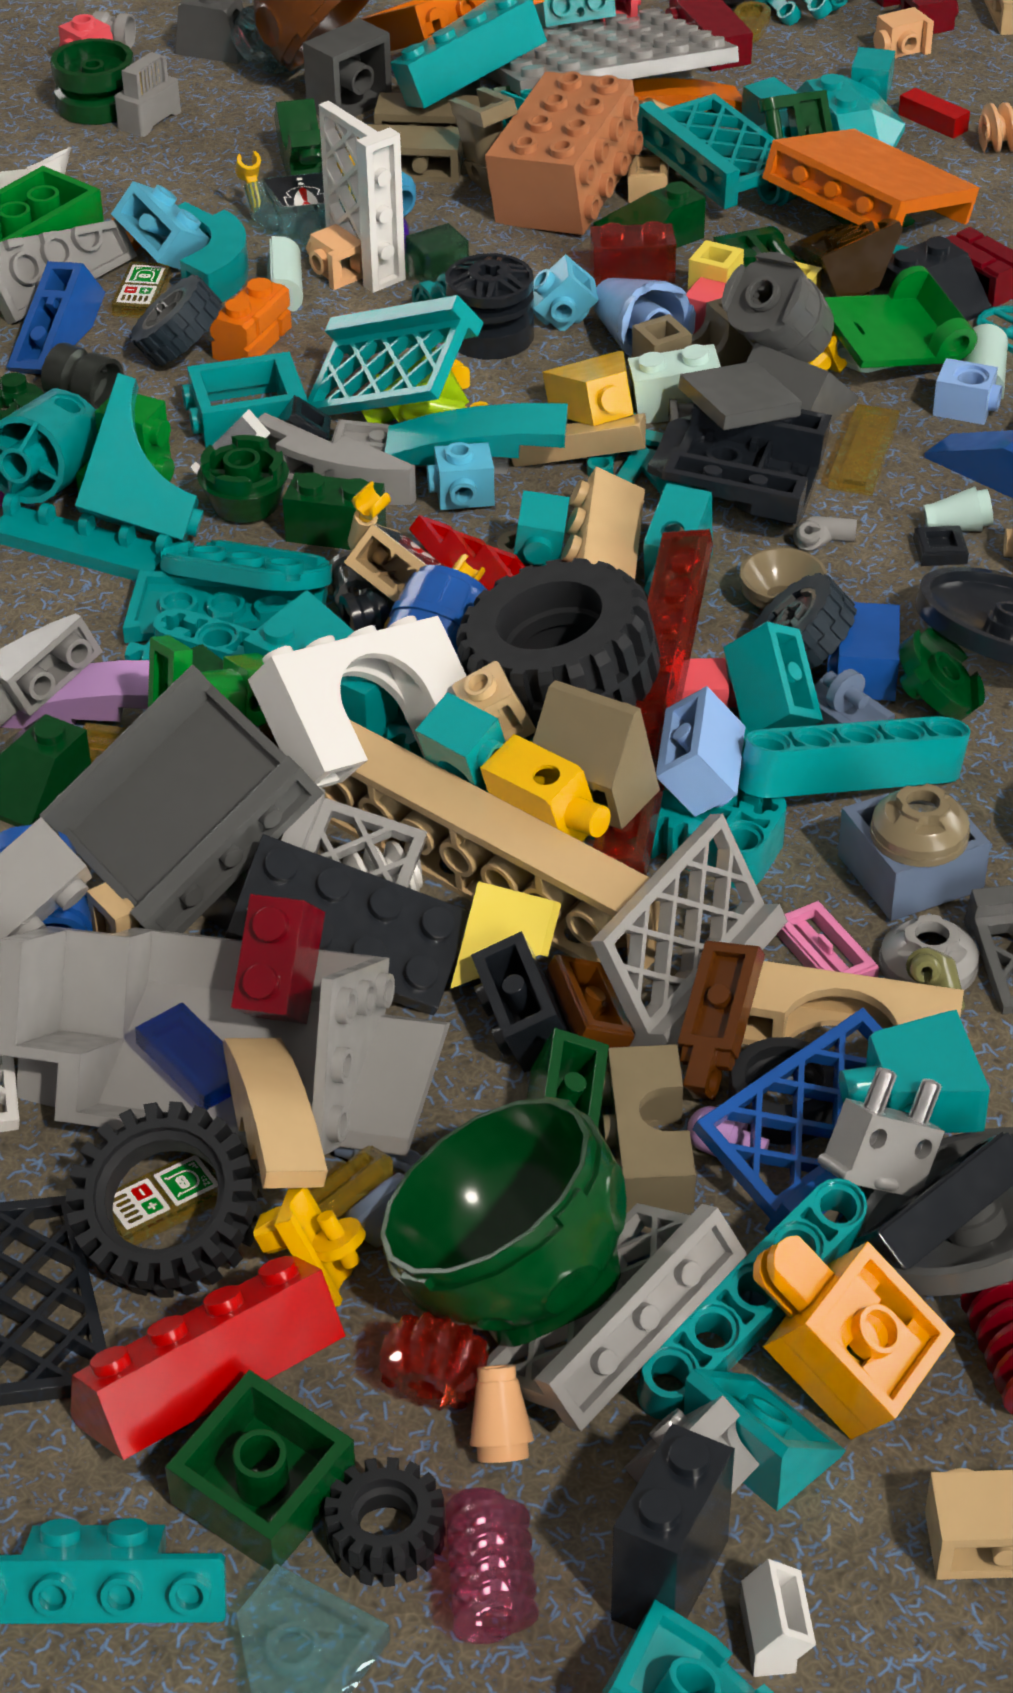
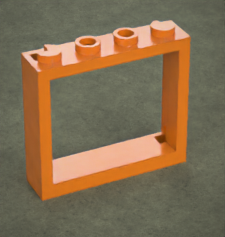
[351,0,544,51]

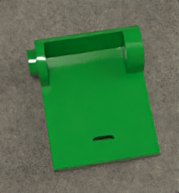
[824,266,978,368]

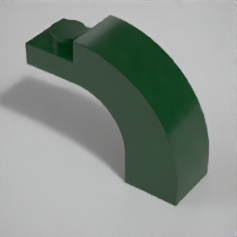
[274,98,323,176]

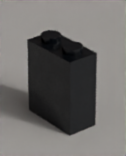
[611,1423,735,1630]

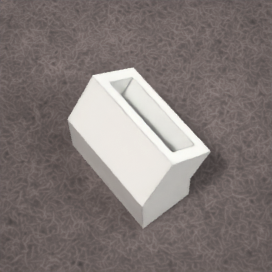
[740,1559,816,1677]

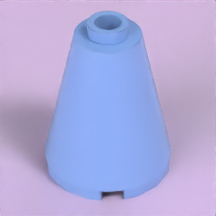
[592,278,696,358]

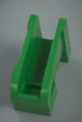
[148,635,267,727]

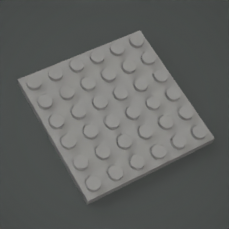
[485,8,739,96]

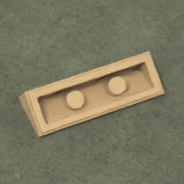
[511,413,646,467]

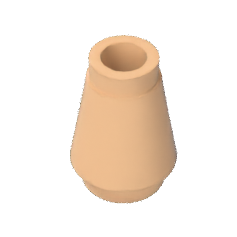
[470,1364,534,1463]

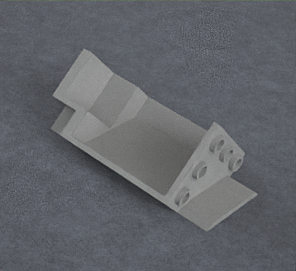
[0,926,451,1156]

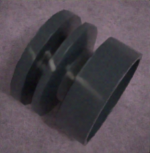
[445,253,534,360]

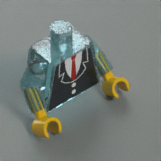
[235,151,357,245]

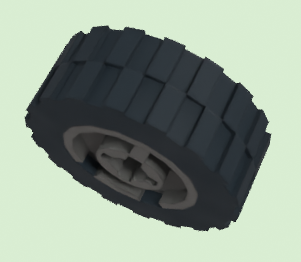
[129,275,222,366]
[752,573,857,670]

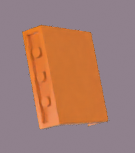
[762,129,980,228]

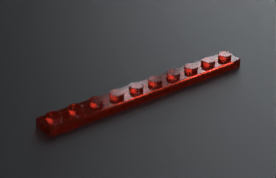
[593,529,713,876]

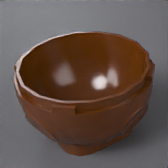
[253,0,370,70]

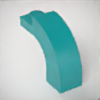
[178,202,249,302]

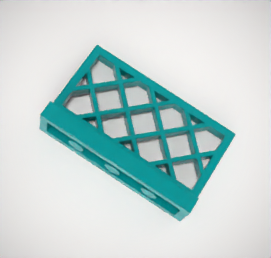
[637,93,775,209]
[307,295,484,415]

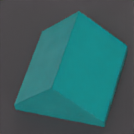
[684,1368,846,1511]

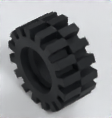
[324,1457,446,1587]

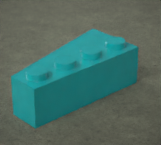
[390,0,547,108]

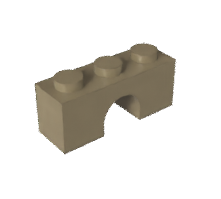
[632,298,753,367]
[601,1044,696,1214]

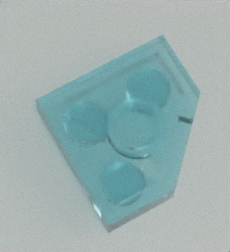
[237,1564,390,1693]

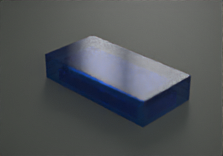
[135,1002,232,1110]

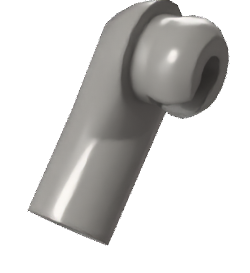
[793,516,857,551]

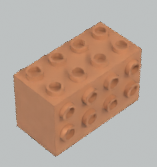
[485,71,643,235]

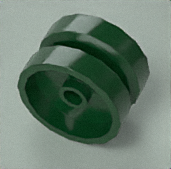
[50,38,134,125]

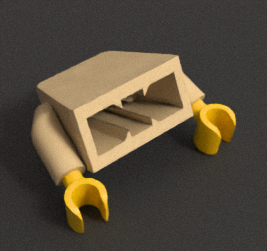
[344,481,485,602]

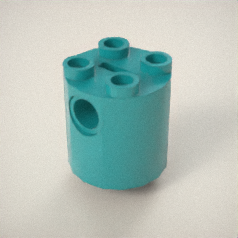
[0,388,97,504]

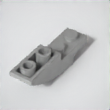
[258,413,416,505]
[0,613,103,726]

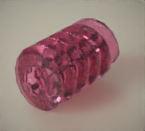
[445,1487,539,1644]

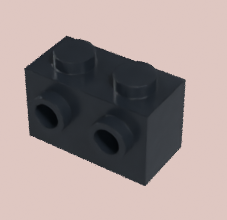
[471,931,569,1072]

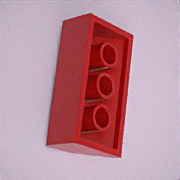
[71,1256,346,1460]

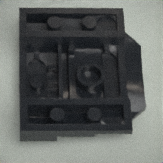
[647,404,832,525]

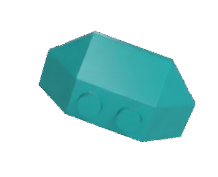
[796,74,905,147]

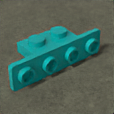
[0,1518,227,1624]

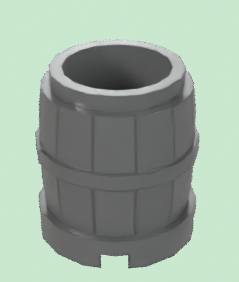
[722,252,834,363]

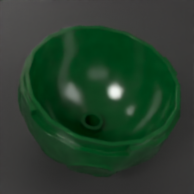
[380,1097,627,1347]

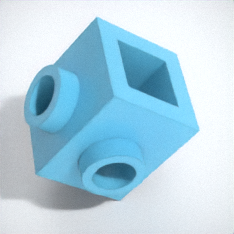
[532,254,599,331]
[427,442,495,510]

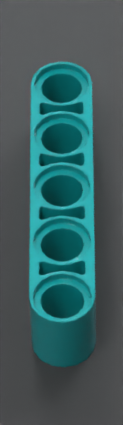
[738,716,971,798]
[637,1178,867,1420]

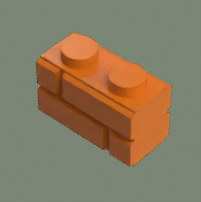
[210,278,292,361]

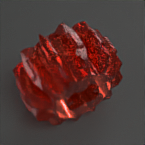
[379,1312,489,1411]

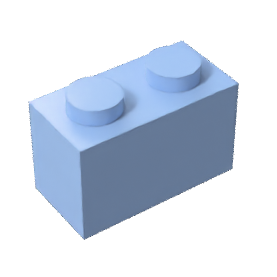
[656,686,745,817]

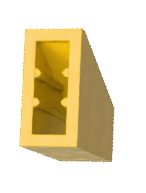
[542,351,633,426]

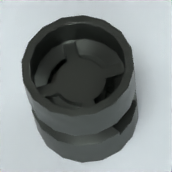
[41,342,124,410]

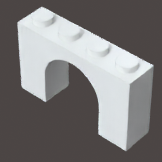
[248,616,467,788]

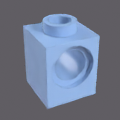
[933,358,1003,425]

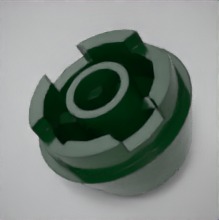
[197,435,289,523]

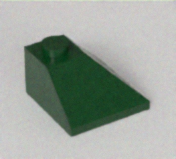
[593,181,706,262]
[0,714,91,827]

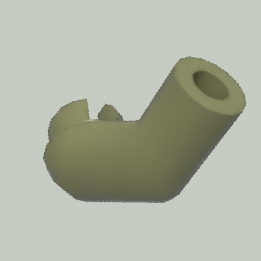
[906,947,966,1011]

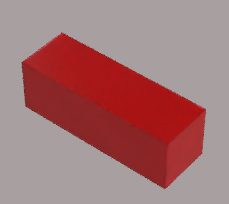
[898,87,970,139]

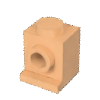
[873,7,934,58]
[306,224,363,290]

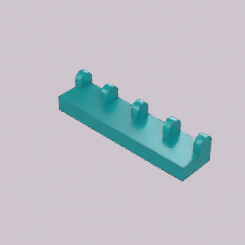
[0,493,173,581]

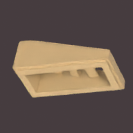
[628,155,669,203]

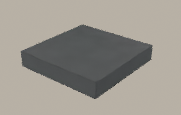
[678,361,802,430]

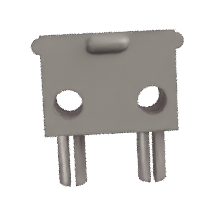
[818,1067,945,1197]

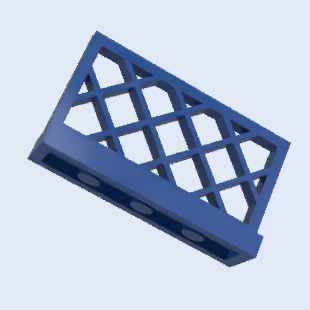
[692,1007,883,1233]

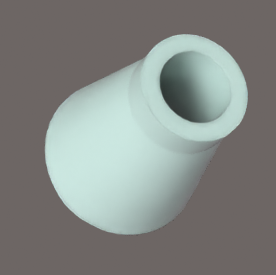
[923,486,994,532]

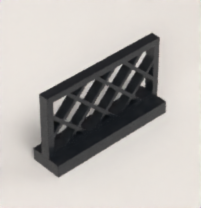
[0,1196,107,1406]

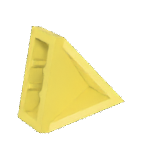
[450,881,562,989]

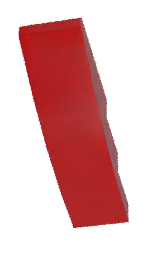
[409,515,525,591]

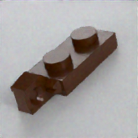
[678,940,765,1101]

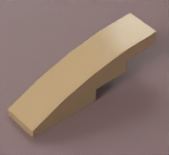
[222,1038,328,1189]

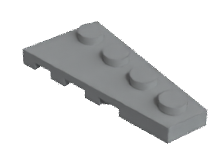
[0,219,137,324]

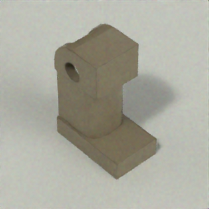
[449,87,518,196]

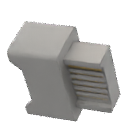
[114,52,181,137]

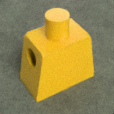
[480,734,611,842]

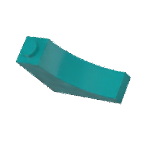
[75,373,204,543]

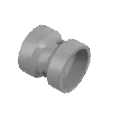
[92,11,136,49]

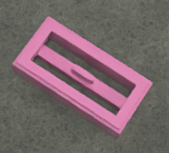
[777,901,879,977]

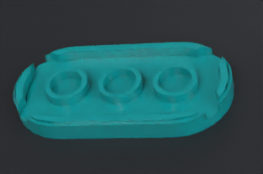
[160,540,332,591]

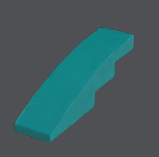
[385,403,568,466]

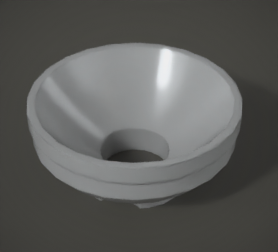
[879,914,979,990]

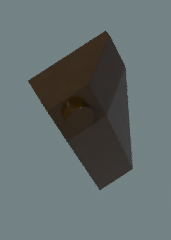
[793,218,903,297]

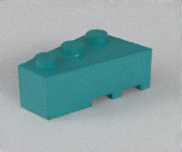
[243,590,398,734]

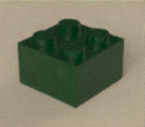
[165,1370,355,1574]

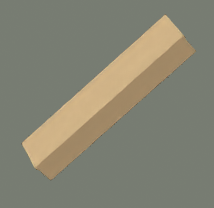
[323,720,660,969]

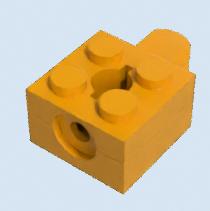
[753,1235,955,1440]

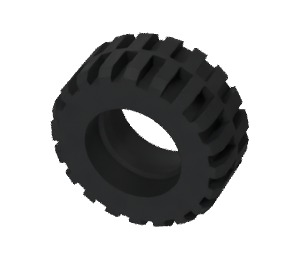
[456,558,661,741]

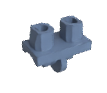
[814,669,895,725]

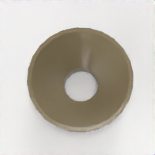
[740,547,827,610]
[870,784,970,867]

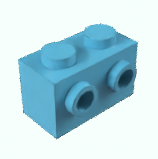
[111,181,210,270]

